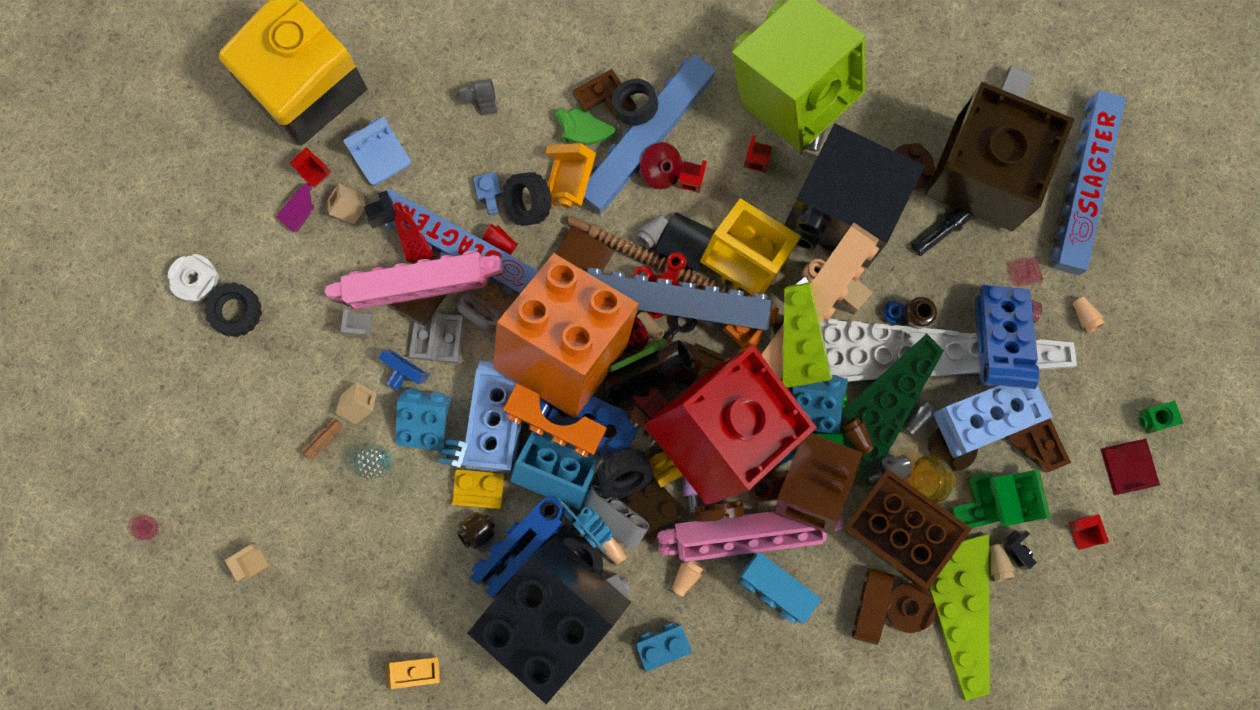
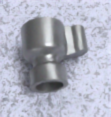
[459,78,498,115]

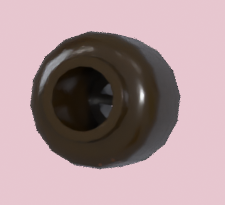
[902,297,937,329]
[457,512,495,549]

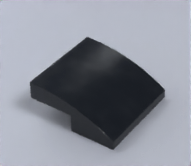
[655,212,715,273]

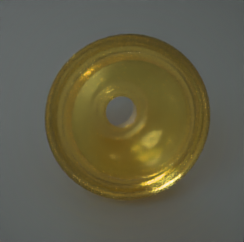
[910,455,956,504]

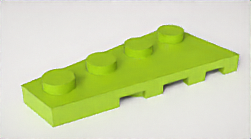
[783,282,832,388]

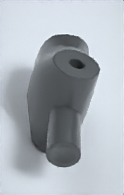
[866,455,911,487]

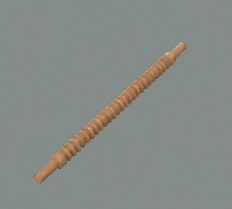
[567,216,783,324]

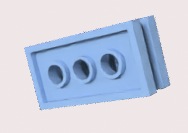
[462,361,523,474]
[933,385,1053,458]

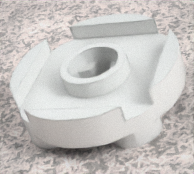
[168,254,219,303]

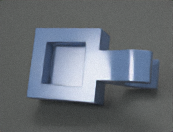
[473,172,502,215]

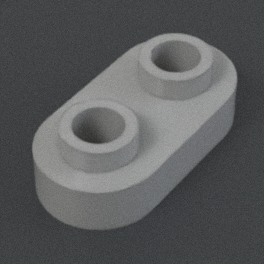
[457,293,501,331]

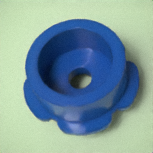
[882,301,904,324]

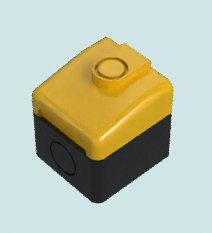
[219,0,368,146]

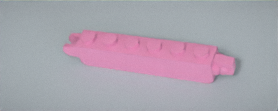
[324,251,503,310]
[657,509,844,562]

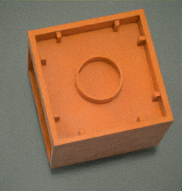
[493,253,639,418]

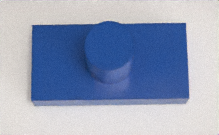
[378,349,430,390]

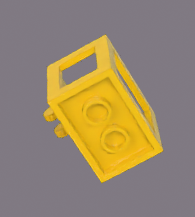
[700,198,801,294]

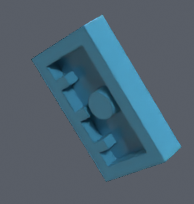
[635,622,692,672]

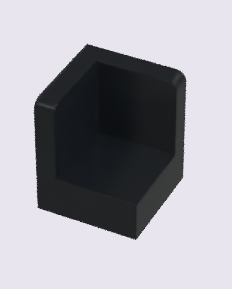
[364,190,396,229]

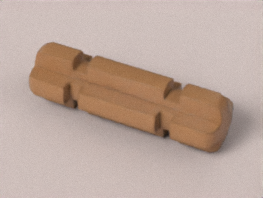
[301,418,343,460]

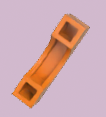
[503,383,607,458]

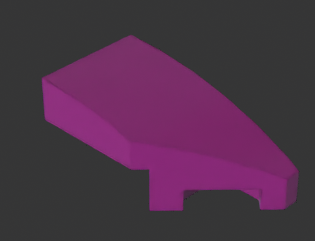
[276,183,314,232]

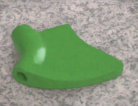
[554,106,616,145]
[609,339,668,372]

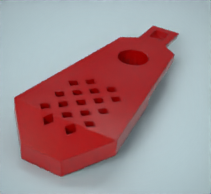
[393,201,434,264]

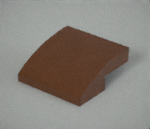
[555,227,614,272]

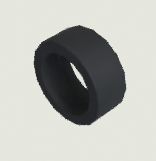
[612,79,659,126]

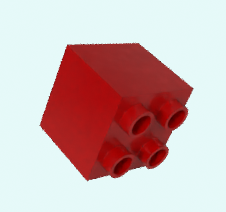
[645,345,817,505]

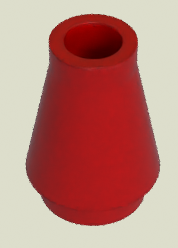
[482,224,519,255]

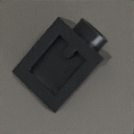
[1004,530,1037,570]

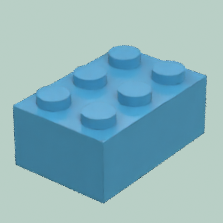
[510,432,601,510]
[738,552,822,624]

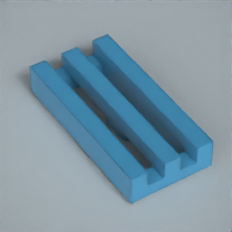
[437,439,468,467]

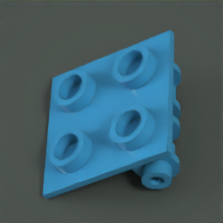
[558,498,612,552]

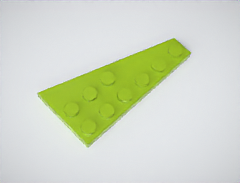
[929,534,990,701]

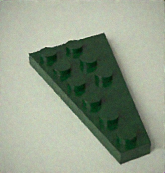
[819,333,944,484]

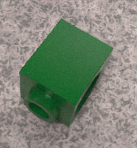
[1139,400,1184,434]

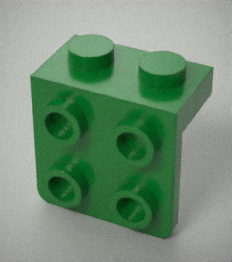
[990,469,1051,527]

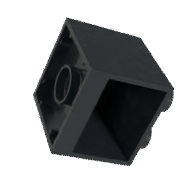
[784,123,925,268]
[467,536,631,705]

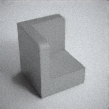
[341,309,373,339]

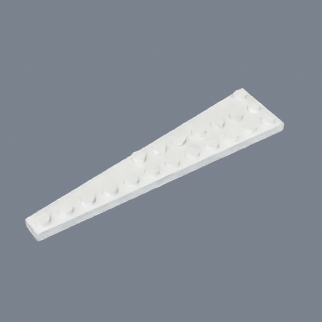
[783,315,1077,382]

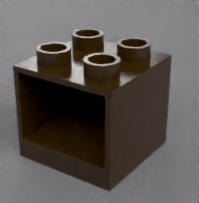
[925,81,1074,232]

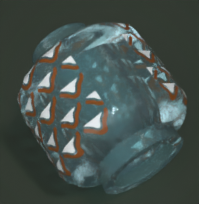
[354,445,392,479]

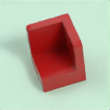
[743,135,772,173]
[290,147,331,188]
[677,160,707,193]
[1068,514,1109,550]

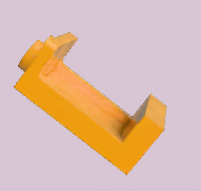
[545,143,596,209]

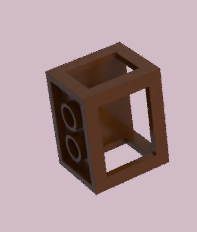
[776,433,863,536]

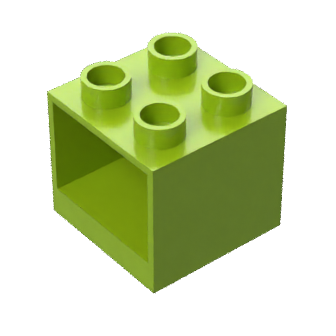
[732,0,866,153]

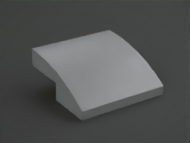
[409,312,467,364]

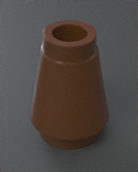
[841,417,874,455]

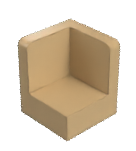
[327,183,366,224]
[336,382,377,424]
[225,544,269,582]

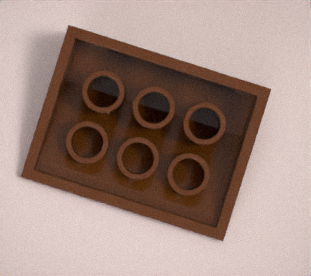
[843,469,972,591]

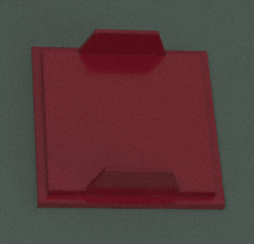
[1101,438,1160,496]

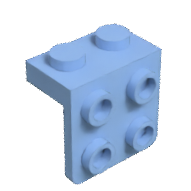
[343,116,411,186]

